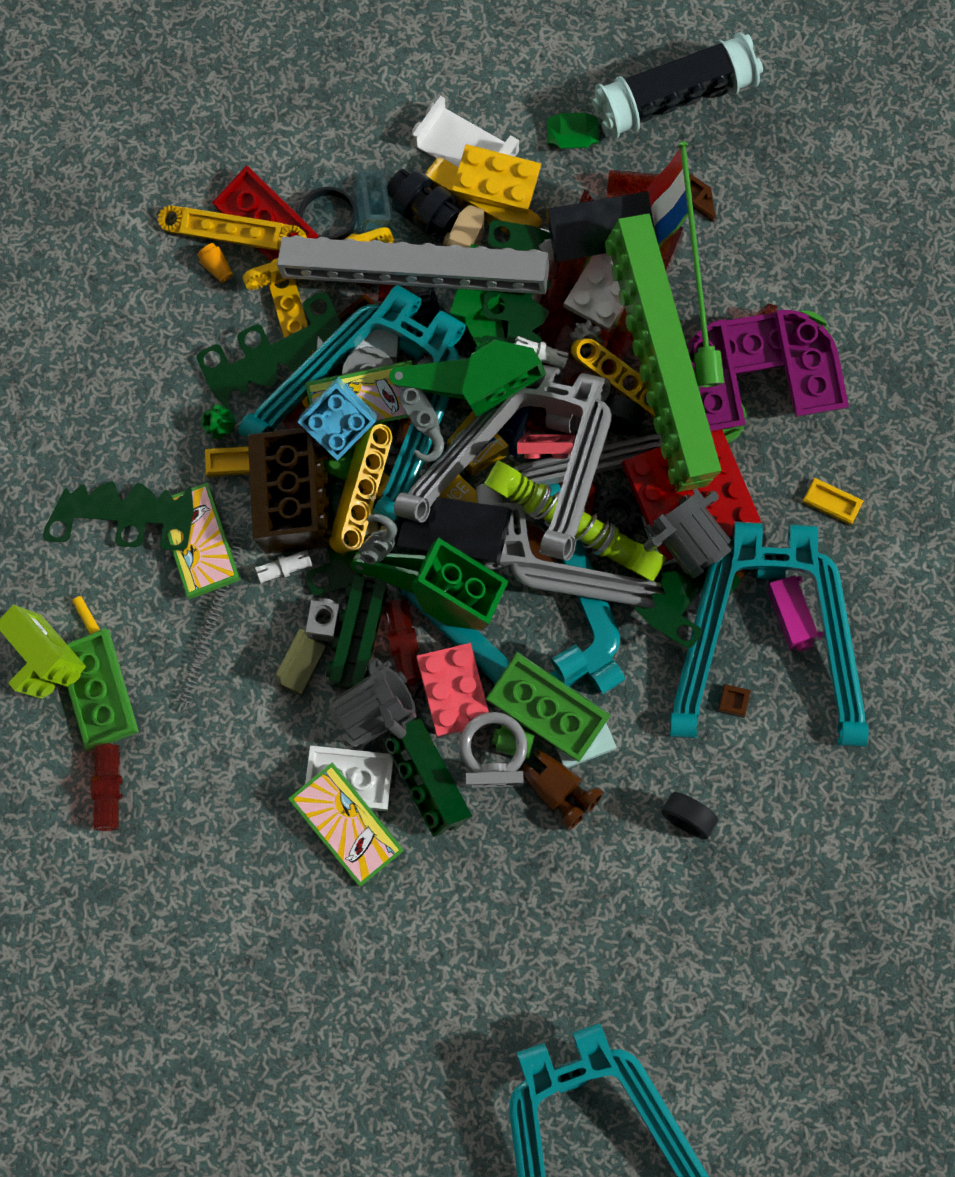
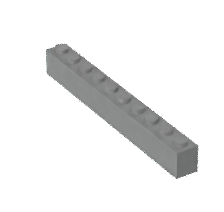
[277,235,549,294]

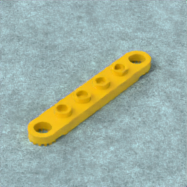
[158,205,307,251]
[242,227,394,290]
[269,279,314,410]

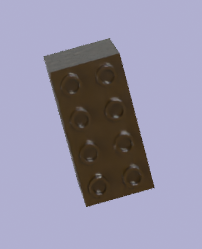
[248,428,333,554]

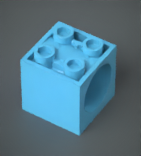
[298,377,377,461]

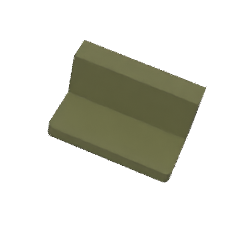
[275,628,327,696]

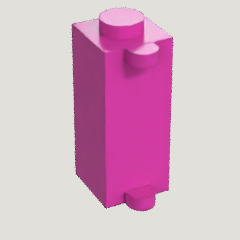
[767,575,824,652]

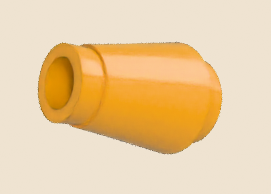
[197,243,234,283]

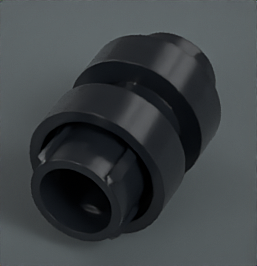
[385,169,461,236]

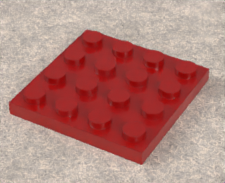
[621,430,762,562]

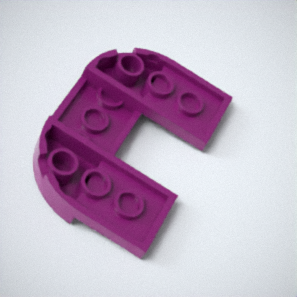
[686,310,849,432]

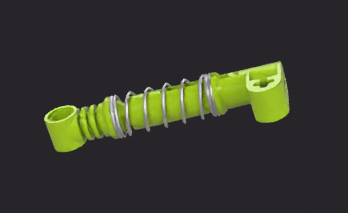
[484,460,667,582]

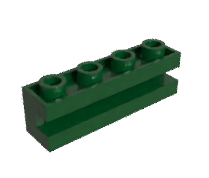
[326,575,388,690]
[382,718,472,837]

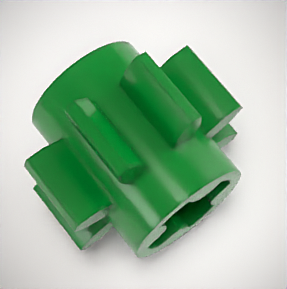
[201,404,235,439]

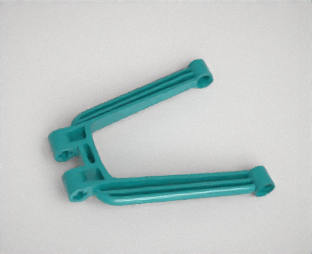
[238,285,466,527]
[400,483,625,695]
[669,522,869,747]
[509,1022,709,1177]

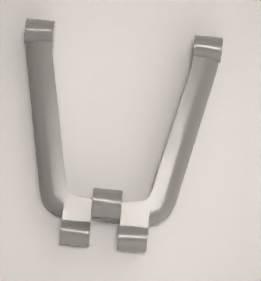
[394,364,611,561]
[476,433,700,616]

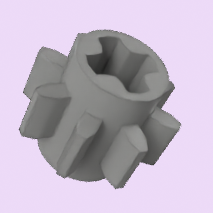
[569,320,604,355]

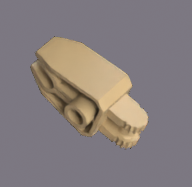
[443,205,484,248]

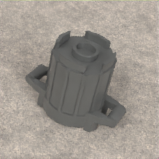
[643,488,733,579]
[329,658,417,747]

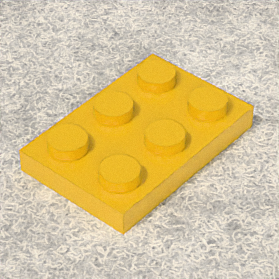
[452,144,541,214]

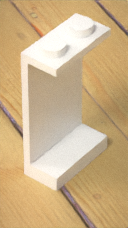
[411,96,519,167]

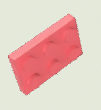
[517,434,577,459]
[416,643,491,738]

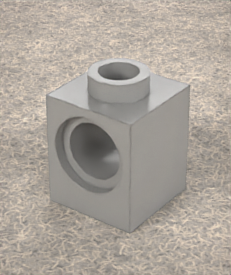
[306,598,340,642]

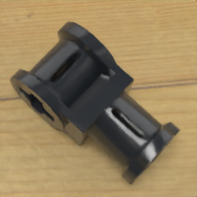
[411,287,439,328]

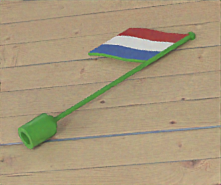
[646,141,724,388]

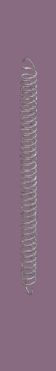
[179,520,249,712]

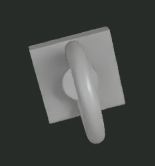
[459,712,527,788]

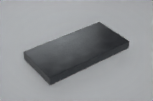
[545,191,656,263]
[397,497,512,563]

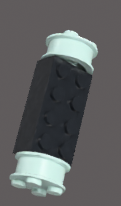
[592,32,763,139]

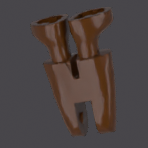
[520,750,604,831]

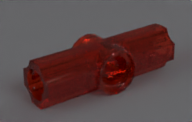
[384,599,421,685]
[91,743,123,831]

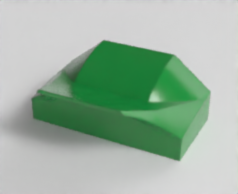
[547,113,599,149]

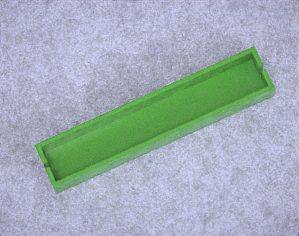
[605,214,722,493]

